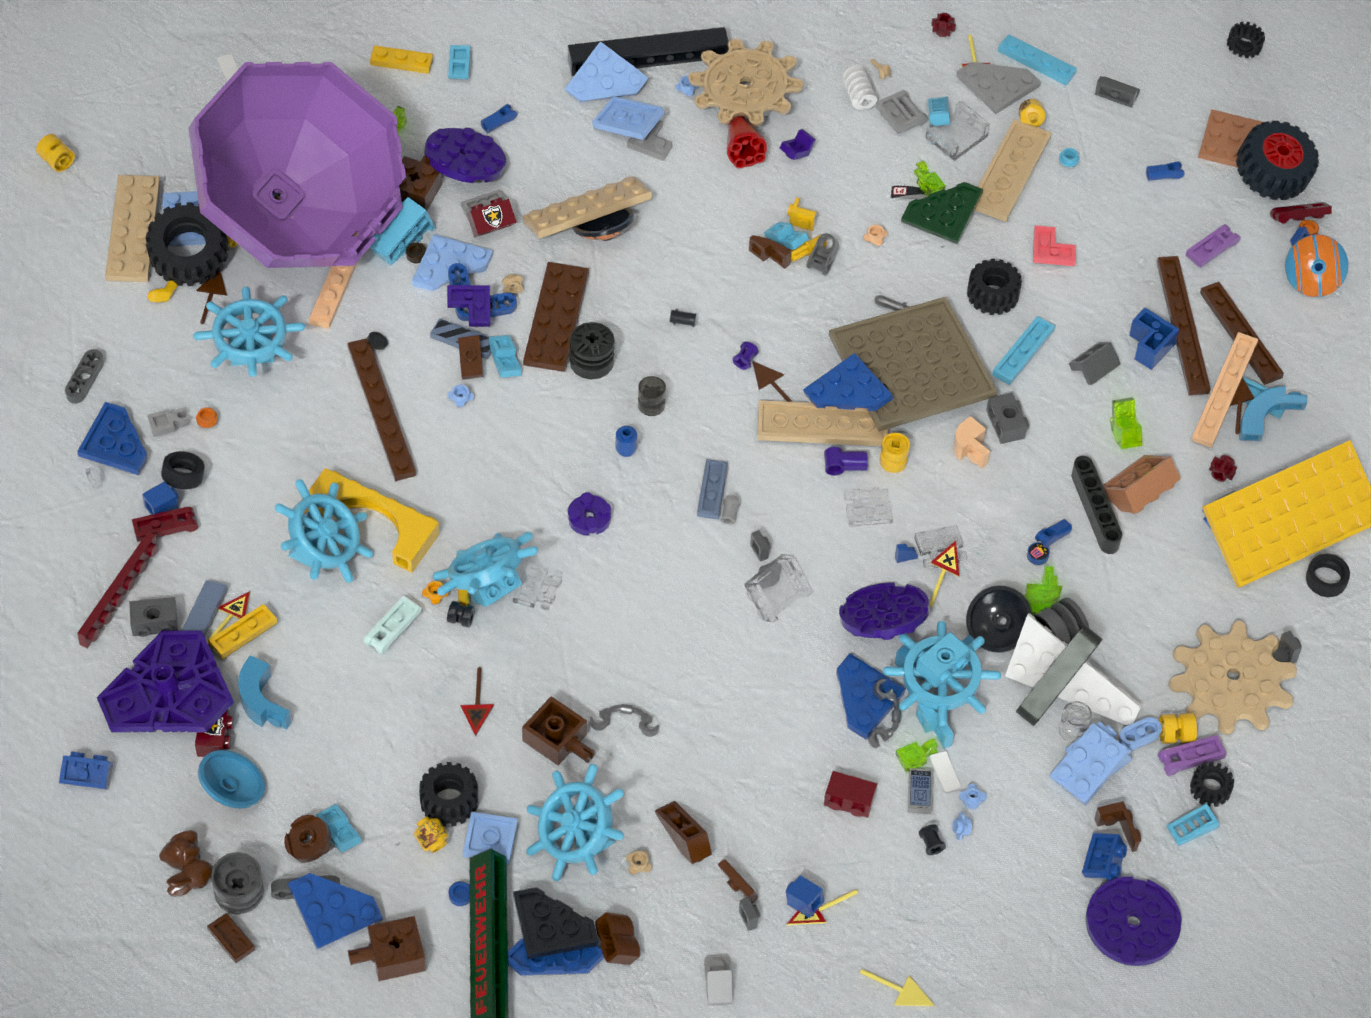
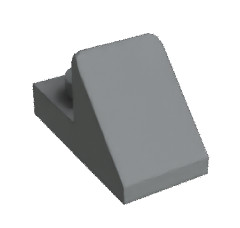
[704,956,732,1006]

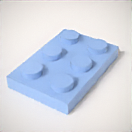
[592,96,665,140]
[163,191,206,246]
[1049,723,1130,805]

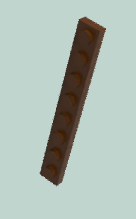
[1156,256,1211,396]
[347,338,416,481]

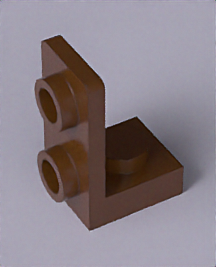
[1094,801,1141,852]

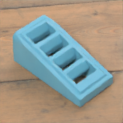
[928,96,950,127]
[1166,803,1219,846]

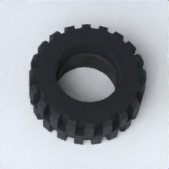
[145,202,229,286]

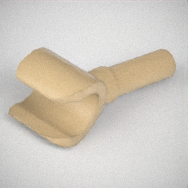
[870,59,891,79]

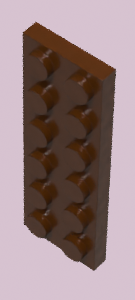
[523,262,589,372]

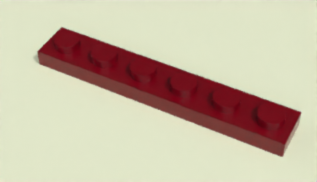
[77,532,158,649]

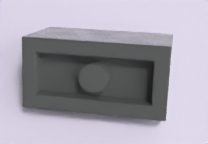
[1095,76,1140,108]
[1068,342,1121,385]

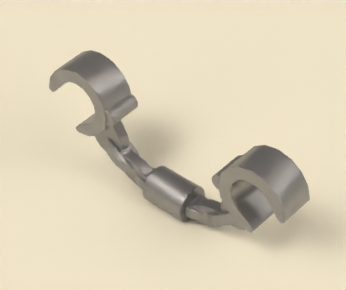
[868,679,901,748]
[590,704,659,737]

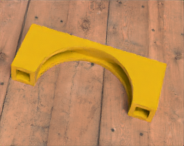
[302,468,440,573]

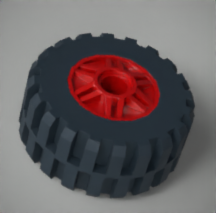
[1236,120,1319,200]

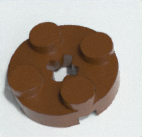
[284,815,331,863]

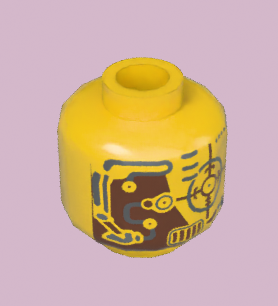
[1018,99,1046,127]
[414,817,449,853]

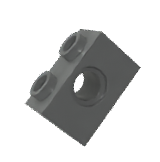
[986,393,1029,444]
[129,597,178,637]

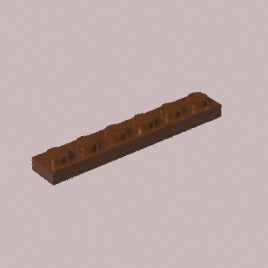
[1200,282,1284,385]

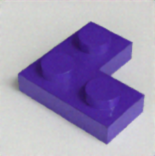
[447,285,490,327]

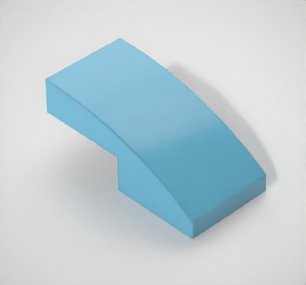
[448,45,470,79]
[764,222,809,250]
[489,335,522,378]
[916,703,954,749]
[316,804,362,853]

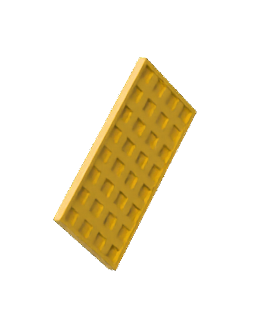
[1202,440,1371,588]

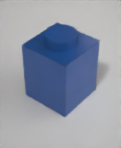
[142,481,179,515]
[786,875,824,918]

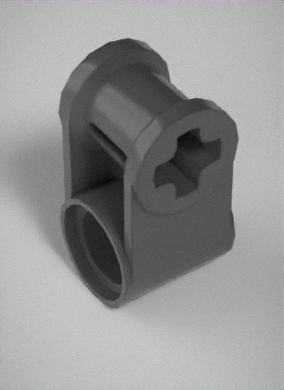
[806,233,839,276]

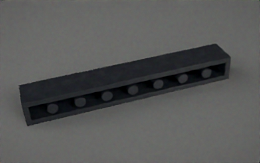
[568,27,729,76]

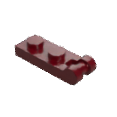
[1270,202,1332,224]
[132,506,198,542]

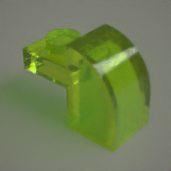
[1110,397,1143,449]
[1024,566,1062,615]

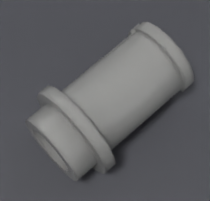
[721,495,740,525]

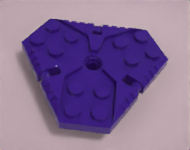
[96,631,234,732]

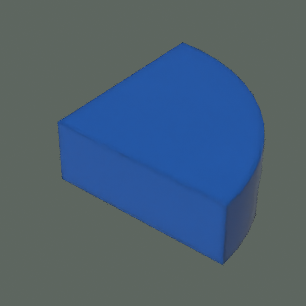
[895,544,918,563]

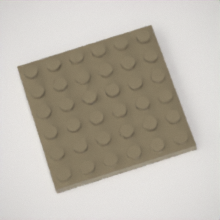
[829,297,998,432]

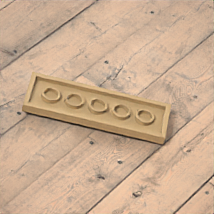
[975,119,1052,222]
[105,175,161,282]
[522,176,652,239]
[757,400,888,446]

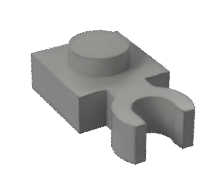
[147,408,189,437]

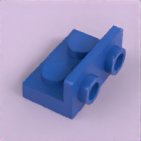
[59,752,113,790]
[1082,833,1127,881]

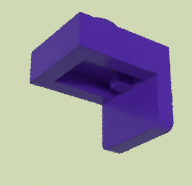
[779,129,815,160]

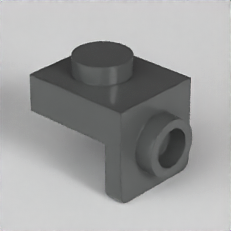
[1273,630,1302,663]

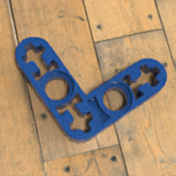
[448,263,517,321]

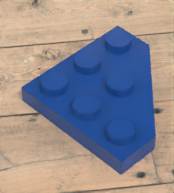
[803,353,893,411]
[77,402,148,475]
[836,653,906,740]
[287,873,383,950]
[508,938,604,976]

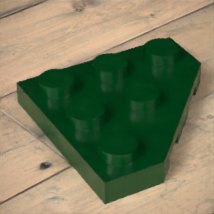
[901,182,983,245]

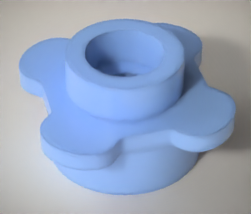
[675,75,699,96]
[448,385,474,407]
[959,784,987,809]
[952,812,972,840]

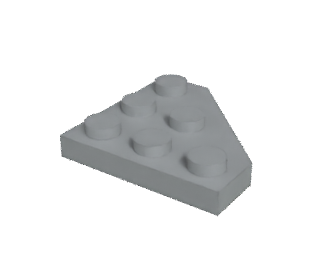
[956,62,1041,114]

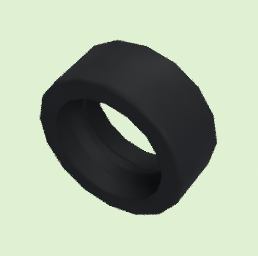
[161,451,205,490]
[1305,554,1350,597]

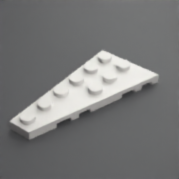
[1005,613,1141,726]

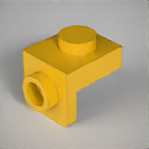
[787,197,817,231]

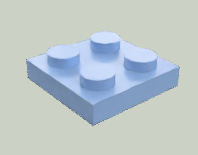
[463,812,518,864]

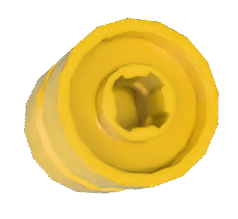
[36,134,75,172]
[879,433,910,473]
[1159,713,1197,744]

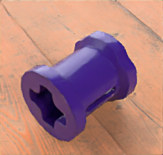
[732,341,759,370]

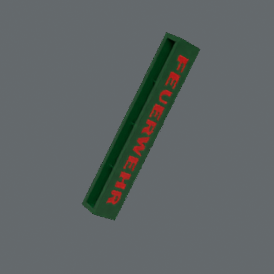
[469,849,509,1018]

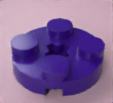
[568,492,611,536]

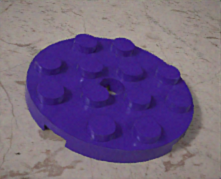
[424,128,506,183]
[839,582,930,640]
[1086,876,1182,966]

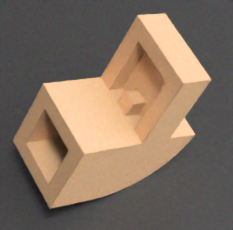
[953,416,990,468]

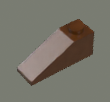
[655,801,712,864]

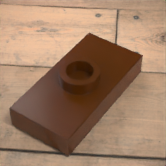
[458,335,484,380]
[717,859,758,904]
[207,913,255,964]

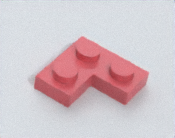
[1033,225,1076,266]

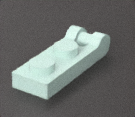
[364,596,421,655]

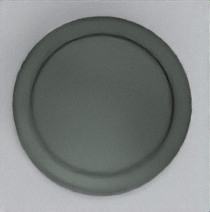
[367,331,388,350]

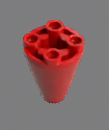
[727,116,767,169]

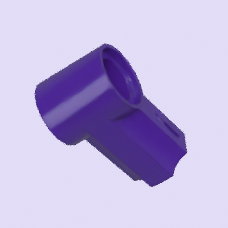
[824,447,868,476]

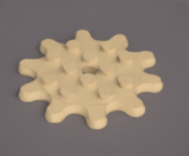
[688,39,804,127]
[1169,621,1297,735]

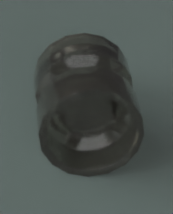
[637,376,666,416]

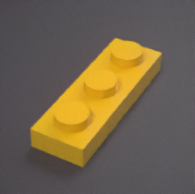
[370,45,433,74]
[208,604,278,660]

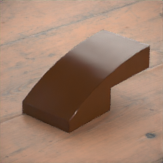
[749,235,791,269]

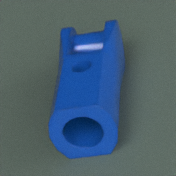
[481,104,518,133]
[1146,161,1185,181]
[1035,519,1072,548]

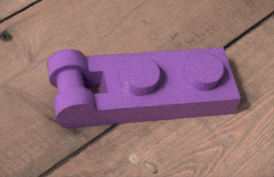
[1185,224,1241,268]
[1157,735,1226,776]

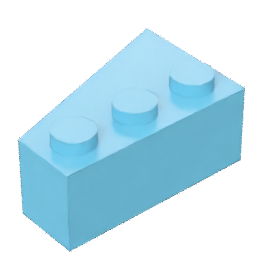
[370,197,436,266]

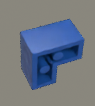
[1129,307,1179,370]

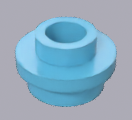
[1059,148,1079,167]

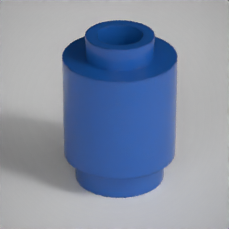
[615,426,637,457]

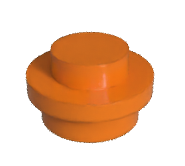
[196,407,218,428]

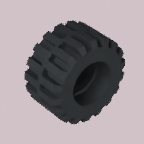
[967,259,1022,315]
[419,762,478,827]

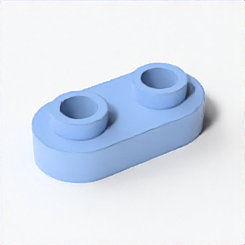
[1119,717,1162,750]

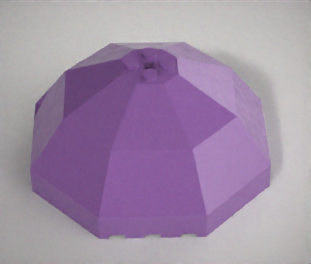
[188,62,406,268]

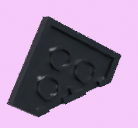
[513,887,598,959]

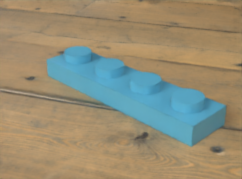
[998,34,1077,86]
[992,316,1055,385]

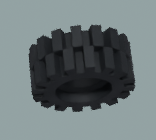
[1227,21,1265,58]
[1190,762,1234,807]

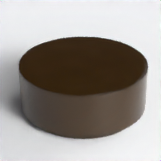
[406,243,426,263]

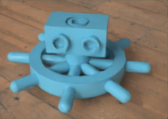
[193,287,305,377]
[275,479,373,583]
[433,532,538,607]
[883,621,1001,727]
[526,764,624,881]

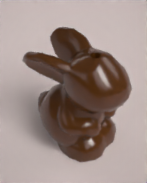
[159,830,213,897]

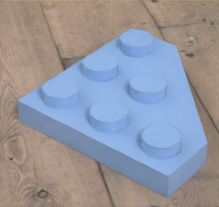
[564,42,648,102]
[412,234,493,291]

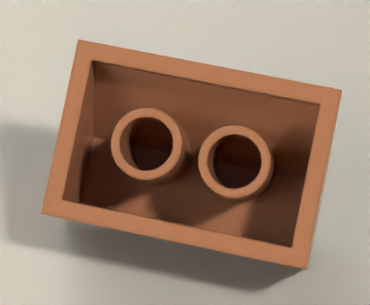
[1103,455,1181,514]

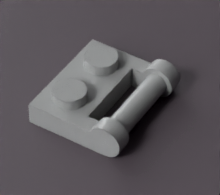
[876,90,928,134]

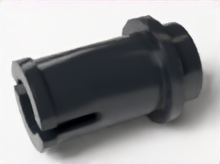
[669,308,696,327]

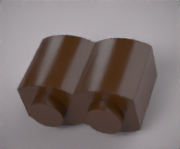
[595,912,640,965]

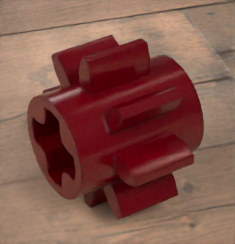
[931,13,956,37]
[1209,455,1238,482]

